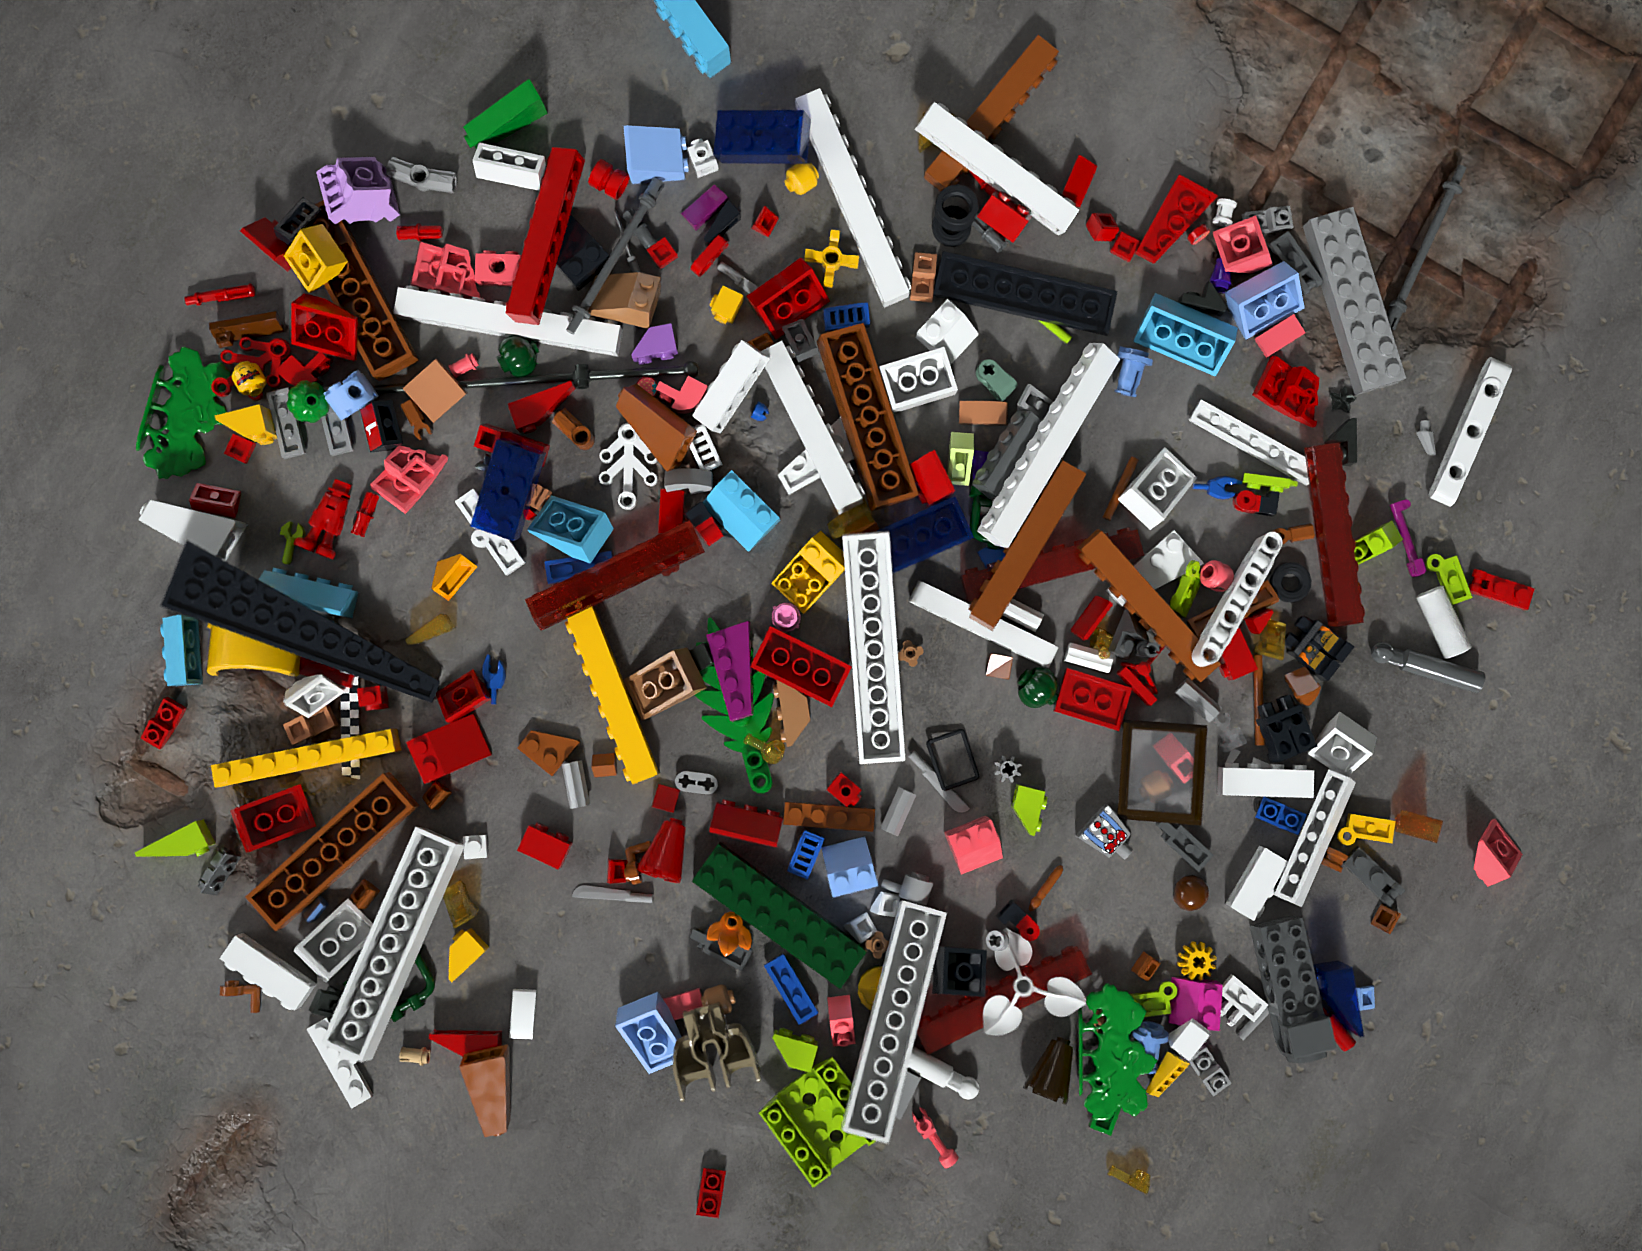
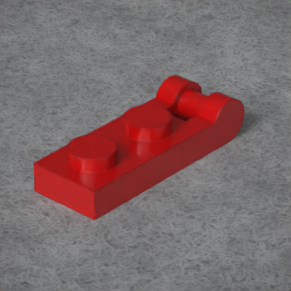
[1468,569,1535,610]

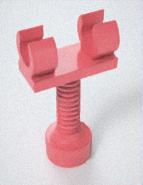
[912,1107,959,1168]

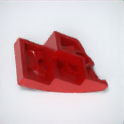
[1252,356,1319,427]

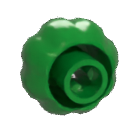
[286,380,329,423]

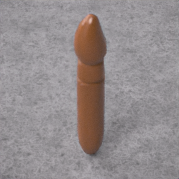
[1029,865,1063,912]

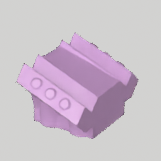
[316,157,400,224]

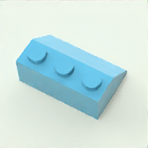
[703,470,780,552]
[160,615,203,686]

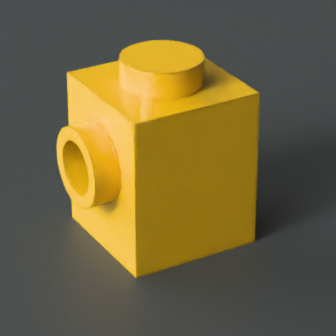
[710,286,744,324]

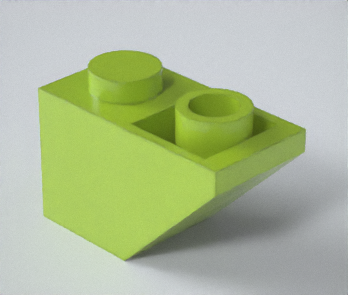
[1345,520,1403,566]
[1011,784,1048,836]
[773,1028,818,1073]

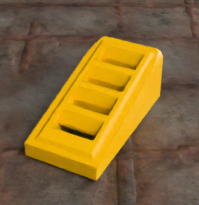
[1146,1052,1190,1097]

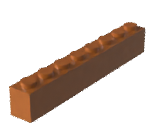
[924,35,1059,192]
[968,460,1086,632]
[1077,529,1221,682]

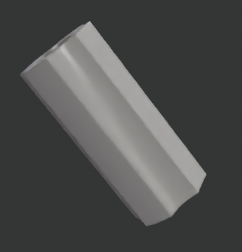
[1174,678,1222,723]
[562,760,590,809]
[880,787,916,836]

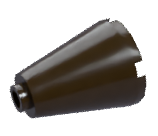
[1023,1037,1073,1105]

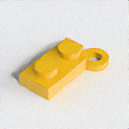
[1337,813,1396,845]

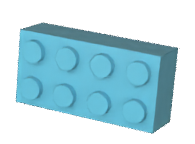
[654,0,731,78]

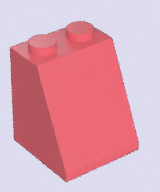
[944,816,1003,875]

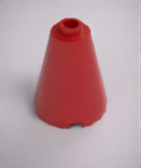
[637,818,686,884]

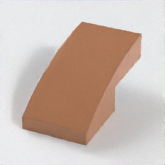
[910,252,937,303]
[959,401,1008,426]
[283,705,338,745]

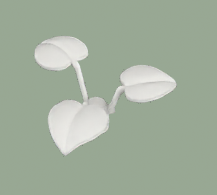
[983,928,1086,1035]

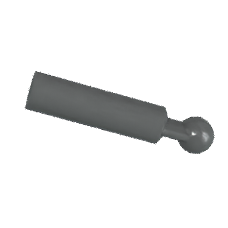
[1371,642,1485,693]

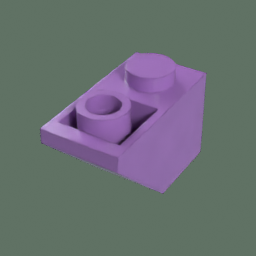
[632,323,678,365]

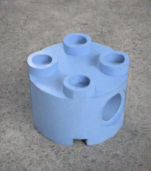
[323,370,379,421]

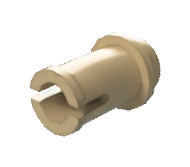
[399,1047,431,1066]

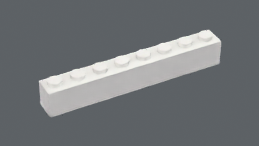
[915,102,1079,235]
[761,341,865,515]

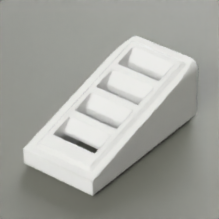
[690,423,723,471]

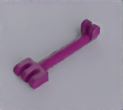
[1390,499,1426,577]

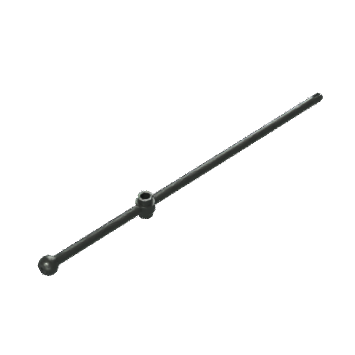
[349,361,699,396]

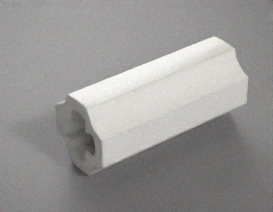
[1002,599,1044,632]
[1064,642,1114,673]

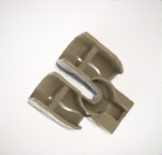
[673,1002,761,1102]

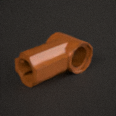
[552,408,595,450]

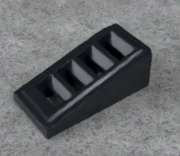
[273,197,322,246]
[704,200,741,247]

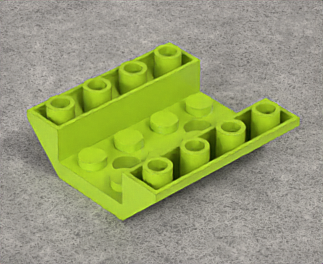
[759,1057,877,1188]

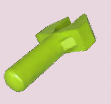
[280,521,306,565]

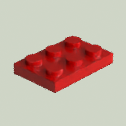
[1053,668,1132,731]

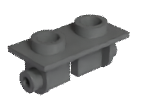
[198,847,241,896]

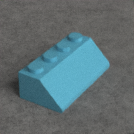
[1133,293,1238,377]
[259,568,359,618]

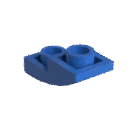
[1255,797,1307,835]

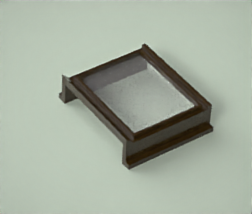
[1118,720,1207,826]

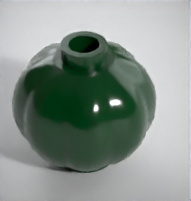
[496,335,539,377]
[1017,667,1059,708]

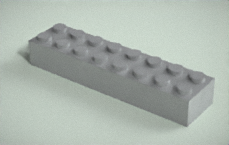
[1303,207,1406,396]

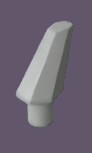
[1416,420,1436,456]

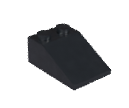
[556,214,609,291]

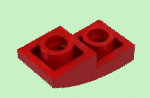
[141,697,187,750]
[696,1168,726,1219]

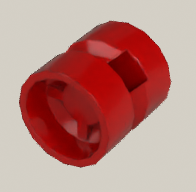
[588,159,630,200]

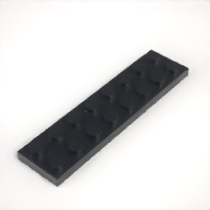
[933,251,1118,336]

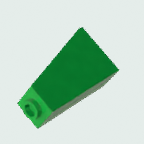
[463,79,548,150]

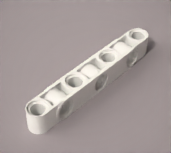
[1428,357,1512,507]
[1192,532,1283,667]

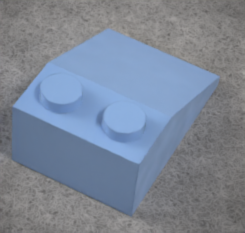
[615,992,681,1074]

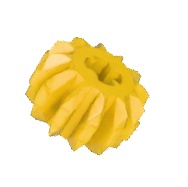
[1177,941,1217,981]

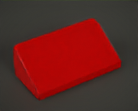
[1061,155,1098,208]
[189,483,241,518]
[658,488,684,536]
[1070,596,1113,640]

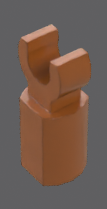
[401,399,433,440]
[1272,523,1315,545]

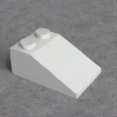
[1118,447,1197,530]
[294,899,373,983]

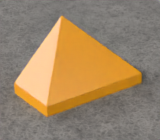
[431,554,477,601]

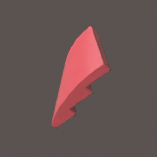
[410,242,480,299]
[370,446,448,514]

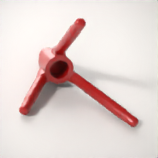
[1120,646,1165,694]

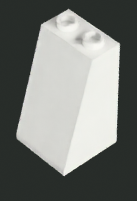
[139,500,248,561]

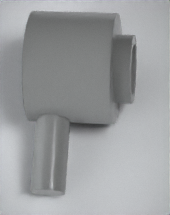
[881,871,933,905]

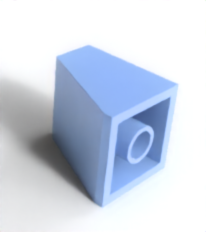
[624,125,689,184]
[821,836,878,897]

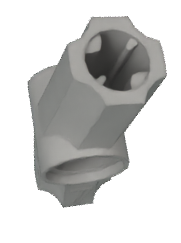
[386,157,457,193]

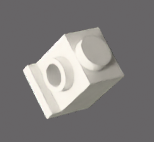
[687,139,719,178]

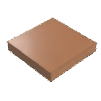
[402,359,467,423]

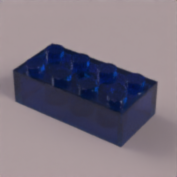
[713,110,811,164]
[470,438,546,541]
[875,496,974,575]

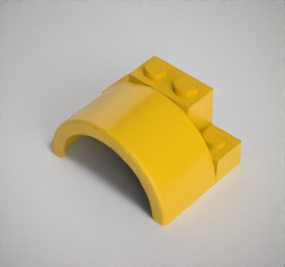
[207,623,301,676]

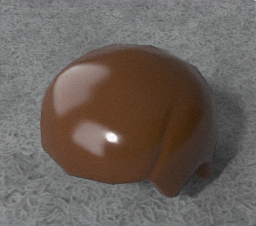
[1173,875,1209,911]

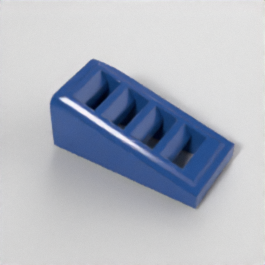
[823,302,870,332]
[787,829,825,880]

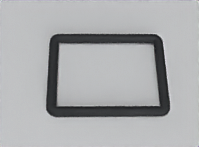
[926,729,980,791]

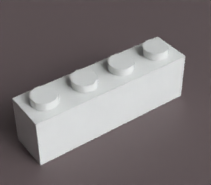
[692,340,770,434]
[1217,763,1314,798]
[219,933,317,1010]

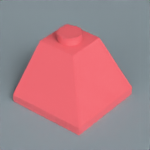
[1213,216,1273,274]
[1474,818,1523,887]

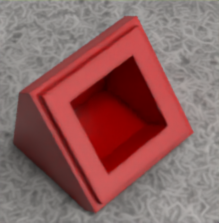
[751,206,779,237]
[606,858,628,883]

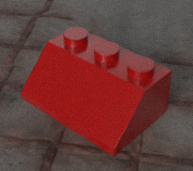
[746,258,830,339]
[709,799,783,847]

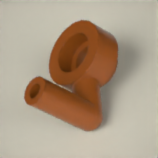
[624,841,651,885]
[220,980,260,1013]

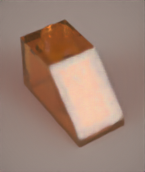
[1395,810,1443,843]

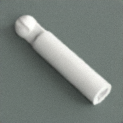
[907,1046,979,1100]

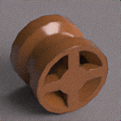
[1321,847,1348,872]

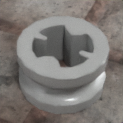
[986,930,1009,951]

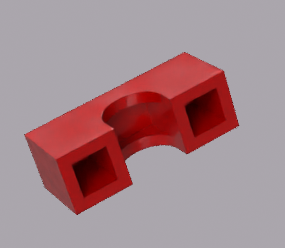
[474,423,550,469]

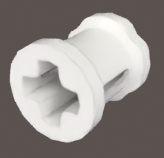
[1212,199,1237,227]

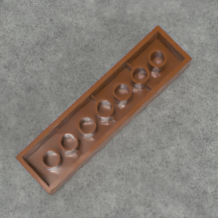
[292,200,419,382]
[816,323,919,512]
[245,772,420,931]

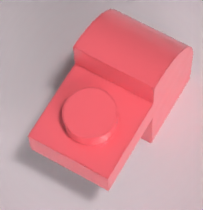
[656,376,708,414]

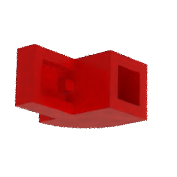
[276,352,333,386]

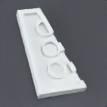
[778,416,854,495]
[1106,530,1204,607]

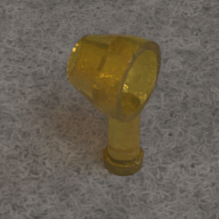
[1090,627,1114,660]
[743,733,785,764]
[1107,1164,1151,1194]

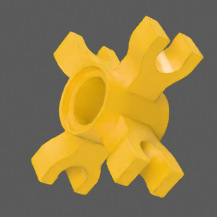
[804,230,859,288]

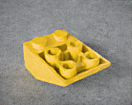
[771,531,845,614]

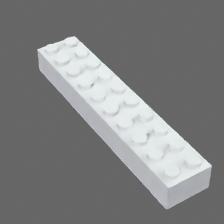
[842,531,905,764]
[321,827,465,1062]
[841,900,947,1143]

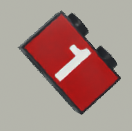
[360,400,403,453]

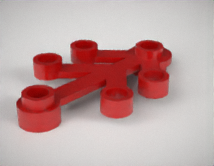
[211,337,291,401]

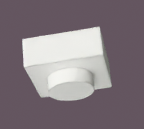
[463,834,488,859]

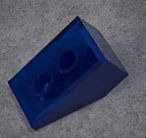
[1313,960,1364,1037]

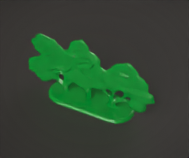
[136,347,231,479]
[1078,983,1158,1120]

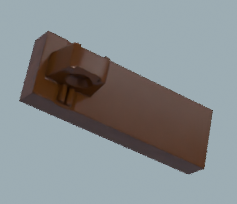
[209,311,284,348]

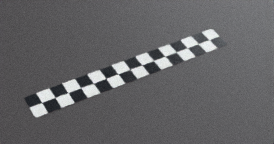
[340,670,360,779]

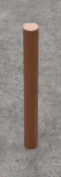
[1253,655,1264,745]

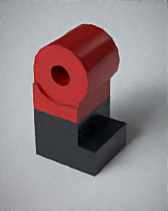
[1233,490,1280,517]
[683,502,724,546]
[996,900,1040,941]

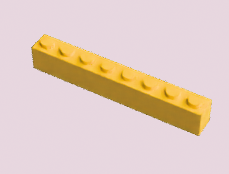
[565,605,660,785]
[211,728,401,788]

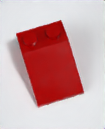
[291,293,358,361]
[406,714,492,784]
[230,784,316,853]

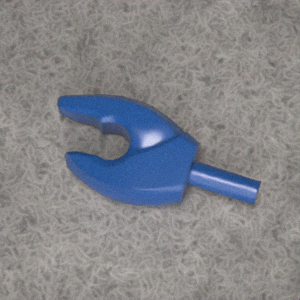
[1192,476,1243,499]
[482,654,506,704]

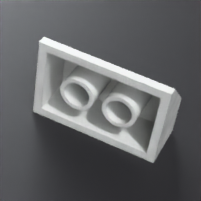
[879,347,958,413]

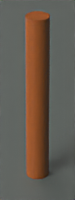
[1103,456,1139,521]

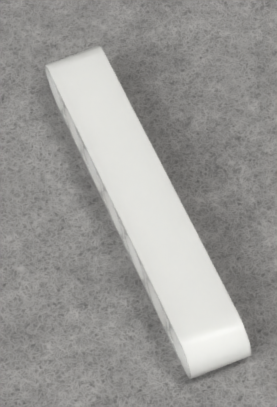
[908,581,1058,668]

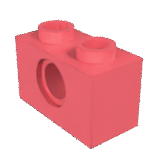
[475,250,521,287]

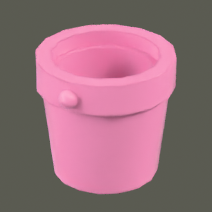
[772,603,801,632]

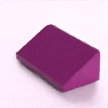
[681,185,729,231]

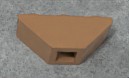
[773,681,810,747]

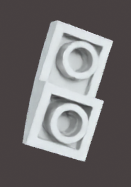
[509,989,536,1039]

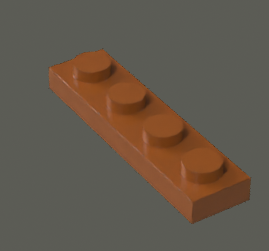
[1187,580,1279,639]
[783,801,875,832]

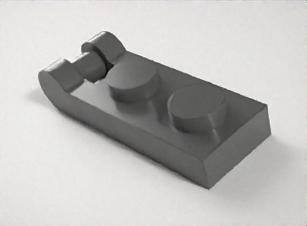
[1268,231,1323,296]
[1343,846,1405,907]

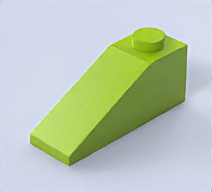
[135,819,216,857]

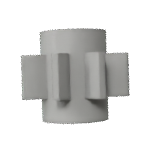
[994,755,1022,783]

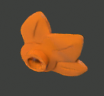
[707,912,752,957]

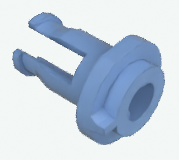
[1114,346,1153,397]
[1132,1021,1169,1074]

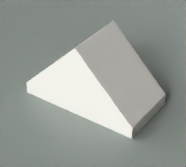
[1168,1018,1211,1061]

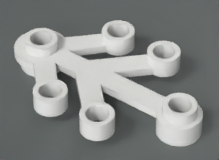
[599,423,658,510]

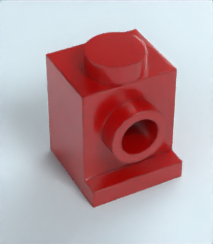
[357,686,389,711]
[826,772,862,807]

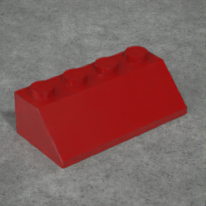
[750,626,852,707]

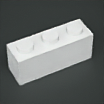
[473,143,546,191]
[1225,846,1288,921]

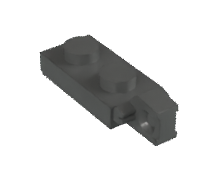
[1155,822,1214,872]
[690,927,753,971]

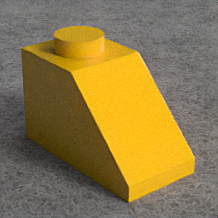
[448,928,489,983]

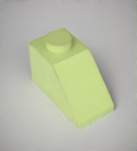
[947,432,974,486]

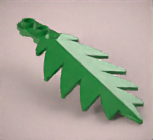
[694,618,774,794]

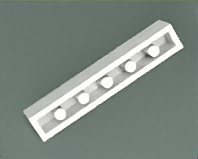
[1274,769,1356,907]

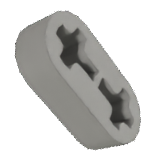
[675,771,718,794]

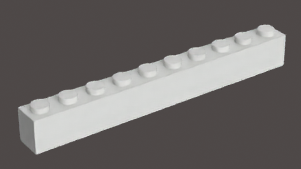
[795,88,911,307]
[393,285,623,356]
[977,343,1120,548]

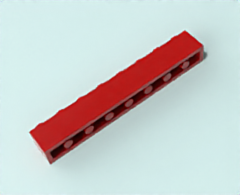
[505,147,585,325]

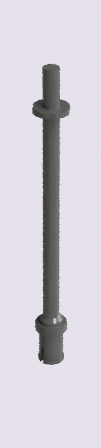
[1387,165,1467,330]
[566,178,665,335]

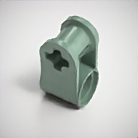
[975,359,1018,402]

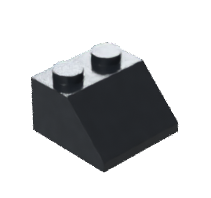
[932,947,987,997]

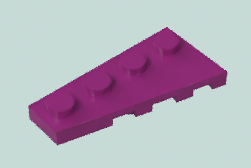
[706,621,754,722]

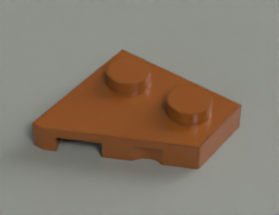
[517,730,580,776]

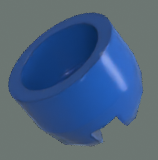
[750,401,769,421]

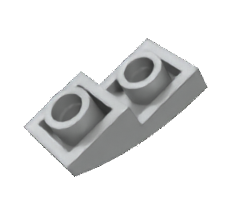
[1242,206,1294,234]
[664,468,713,494]
[1187,1044,1232,1097]

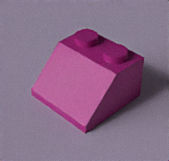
[1168,977,1223,1031]

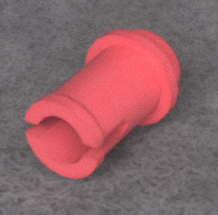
[448,353,479,378]

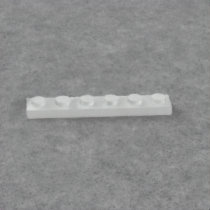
[1189,400,1319,486]

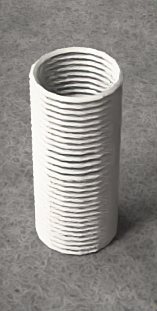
[1416,586,1472,658]

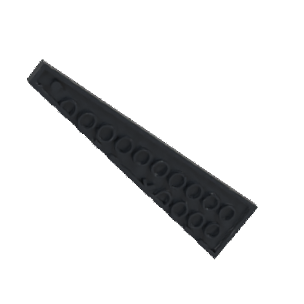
[161,540,440,703]

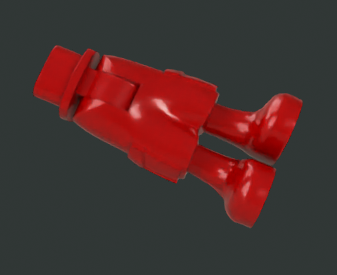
[293,479,352,560]

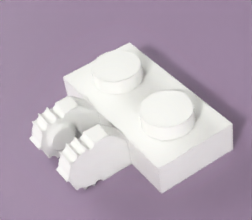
[1221,974,1268,1027]

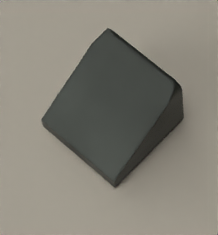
[689,642,714,671]

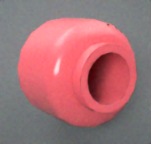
[1200,560,1234,592]

